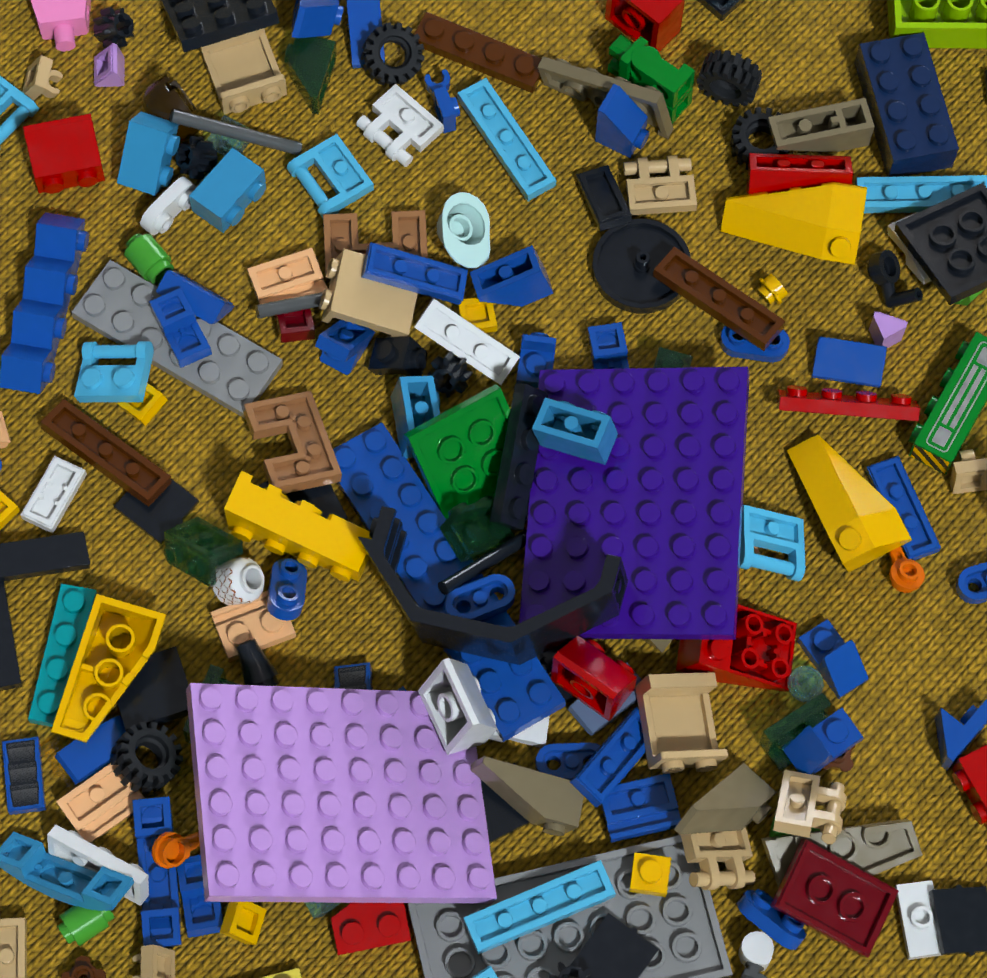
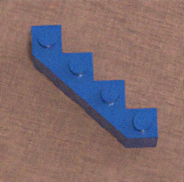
[0,212,89,394]

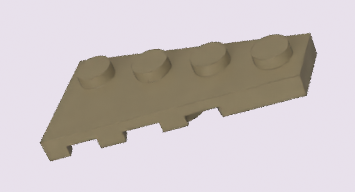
[538,56,674,139]
[761,819,923,888]

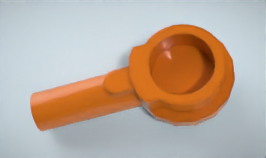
[888,546,925,593]
[152,831,200,869]

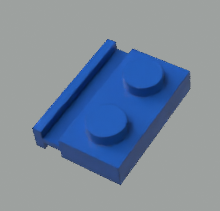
[601,774,681,843]

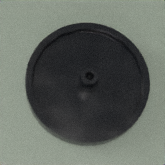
[592,219,691,314]

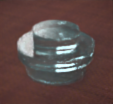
[787,666,824,702]

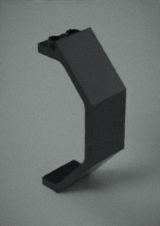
[358,506,628,665]

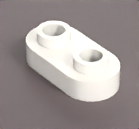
[140,177,196,235]

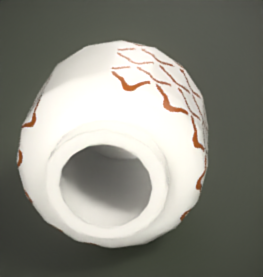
[211,557,265,605]

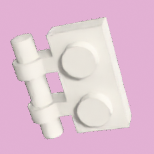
[356,84,444,167]

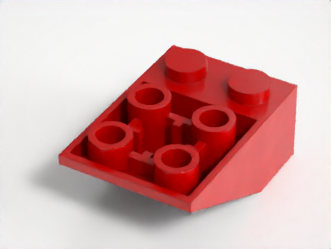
[676,604,797,692]

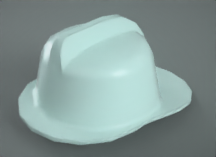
[437,192,490,269]

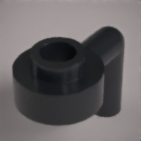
[867,250,923,308]

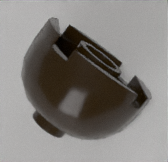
[142,72,200,140]

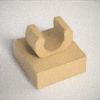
[22,55,63,101]
[950,449,987,494]
[132,944,176,978]

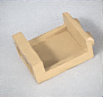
[199,28,287,115]
[319,248,418,338]
[635,672,728,774]

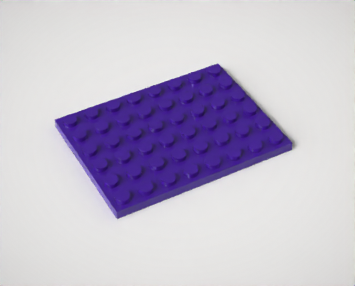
[519,367,750,640]

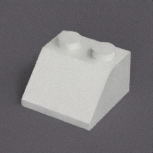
[418,658,497,755]

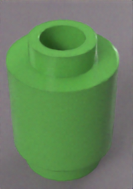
[124,233,174,285]
[57,906,115,946]

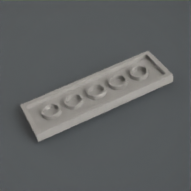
[71,260,283,419]

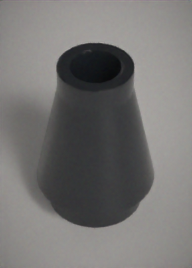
[235,638,279,686]

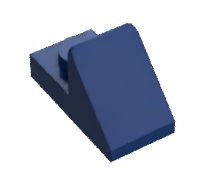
[315,320,375,375]
[797,619,869,699]
[935,699,987,771]
[783,707,864,775]

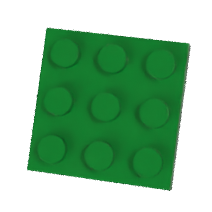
[404,384,510,526]

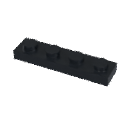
[490,384,549,530]

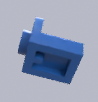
[516,332,556,388]

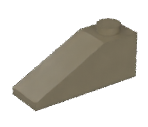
[767,98,875,152]
[470,756,584,836]
[674,763,777,835]

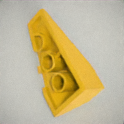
[720,182,867,265]
[787,434,912,572]
[51,594,167,743]

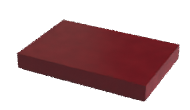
[770,839,899,958]

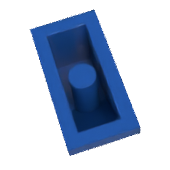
[291,0,344,39]
[595,84,650,158]
[469,245,554,307]

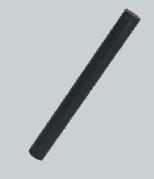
[438,529,527,595]

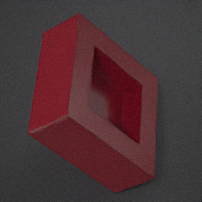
[275,309,315,343]

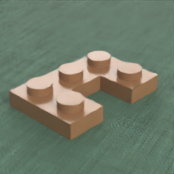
[323,210,428,282]
[243,391,342,494]

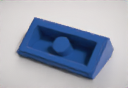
[156,270,234,324]
[812,337,887,388]

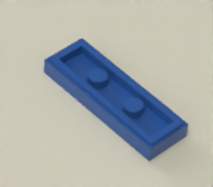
[362,242,468,305]
[865,455,941,561]
[570,707,646,808]

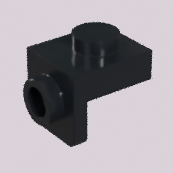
[368,337,427,376]

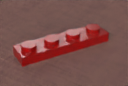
[777,385,920,421]

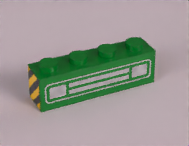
[908,332,987,475]

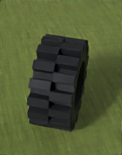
[361,22,425,87]
[697,50,762,107]
[730,107,790,170]
[110,721,183,794]

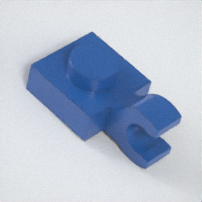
[425,69,460,134]

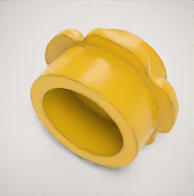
[757,273,788,305]

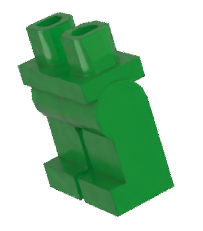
[608,34,695,124]

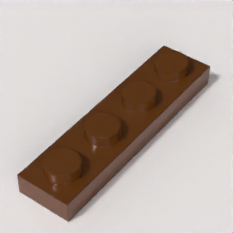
[414,12,542,93]
[653,247,786,351]
[41,399,171,507]

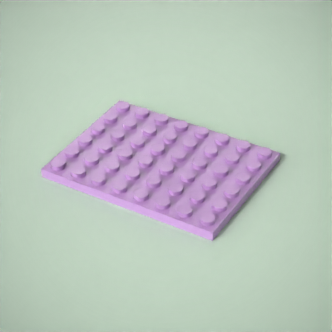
[186,683,497,904]

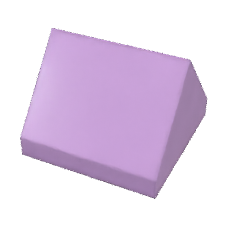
[94,43,125,87]
[869,311,908,348]

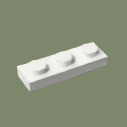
[414,298,520,385]
[47,825,149,906]

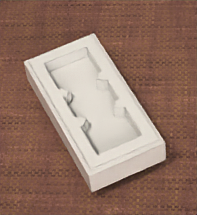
[20,456,87,534]
[894,880,943,960]

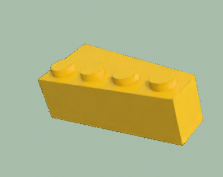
[224,470,372,582]

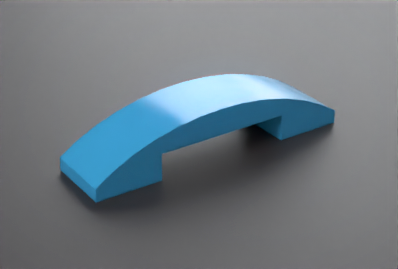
[0,831,134,911]

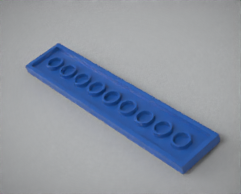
[333,422,566,742]

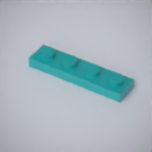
[28,584,97,727]

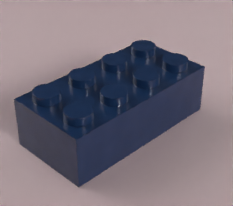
[854,32,959,177]

